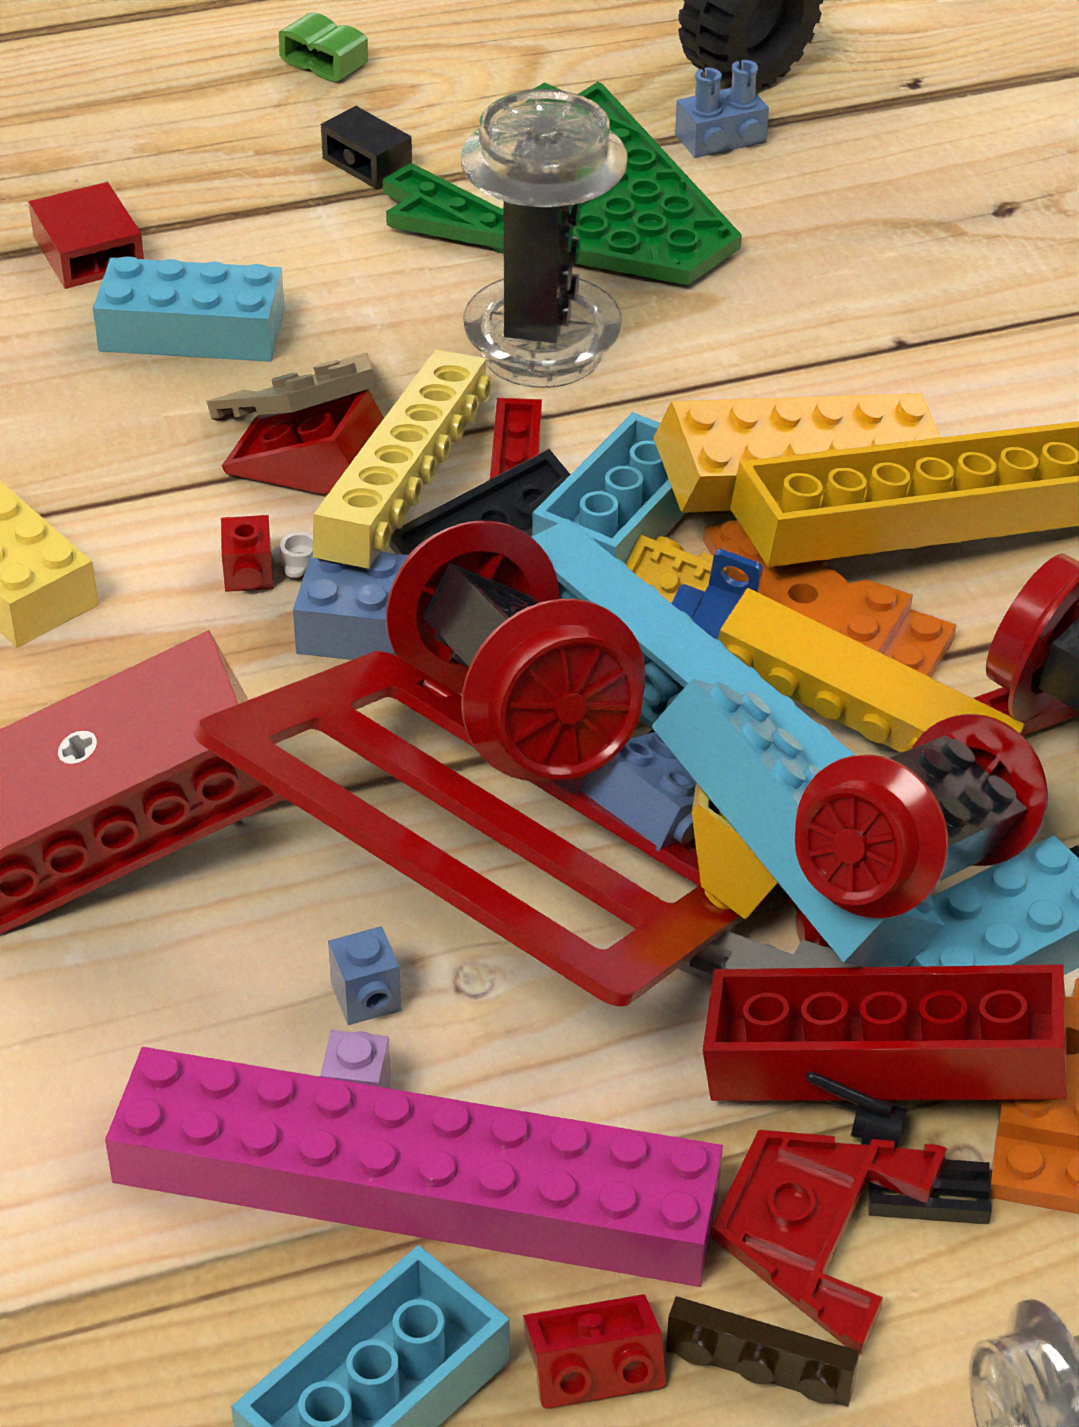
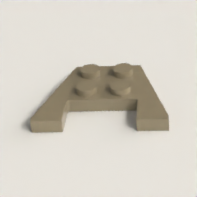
[206,353,377,418]

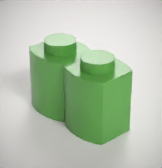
[279,13,368,82]

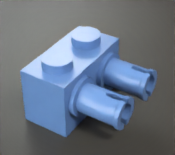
[675,60,769,158]

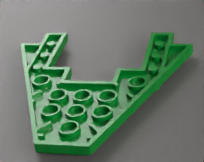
[383,82,742,285]

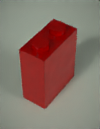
[28,182,144,289]

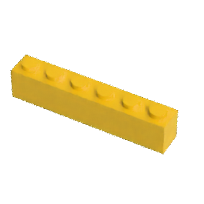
[718,588,1025,753]

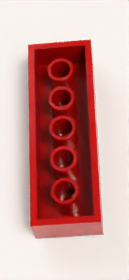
[702,964,1067,1101]

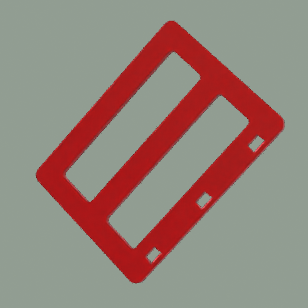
[194,651,770,1007]

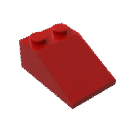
[221,389,384,494]

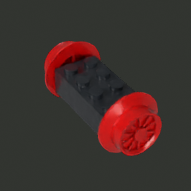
[794,714,1048,918]

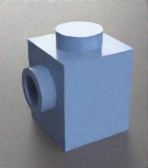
[328,926,402,1025]

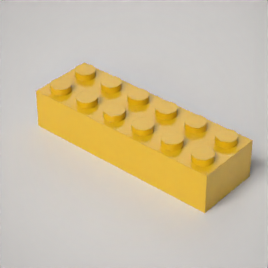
[653,393,941,513]

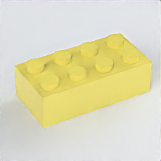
[0,481,99,648]

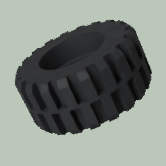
[678,0,823,90]

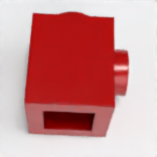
[221,515,273,592]

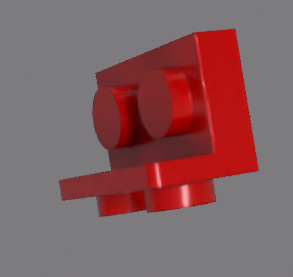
[523,1294,666,1409]

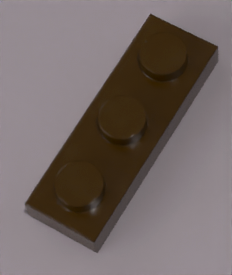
[666,1296,860,1407]

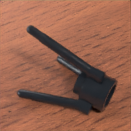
[806,1071,906,1148]

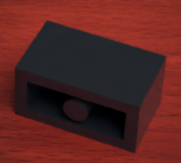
[321,106,412,190]

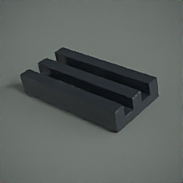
[868,1159,992,1224]

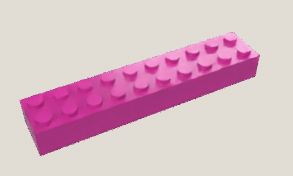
[105,1046,723,1287]

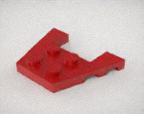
[711,1129,947,1355]

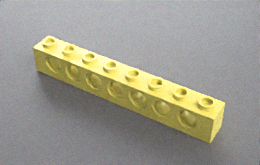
[313,349,492,569]

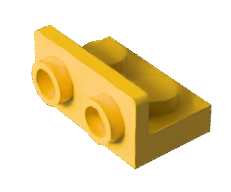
[626,534,731,603]

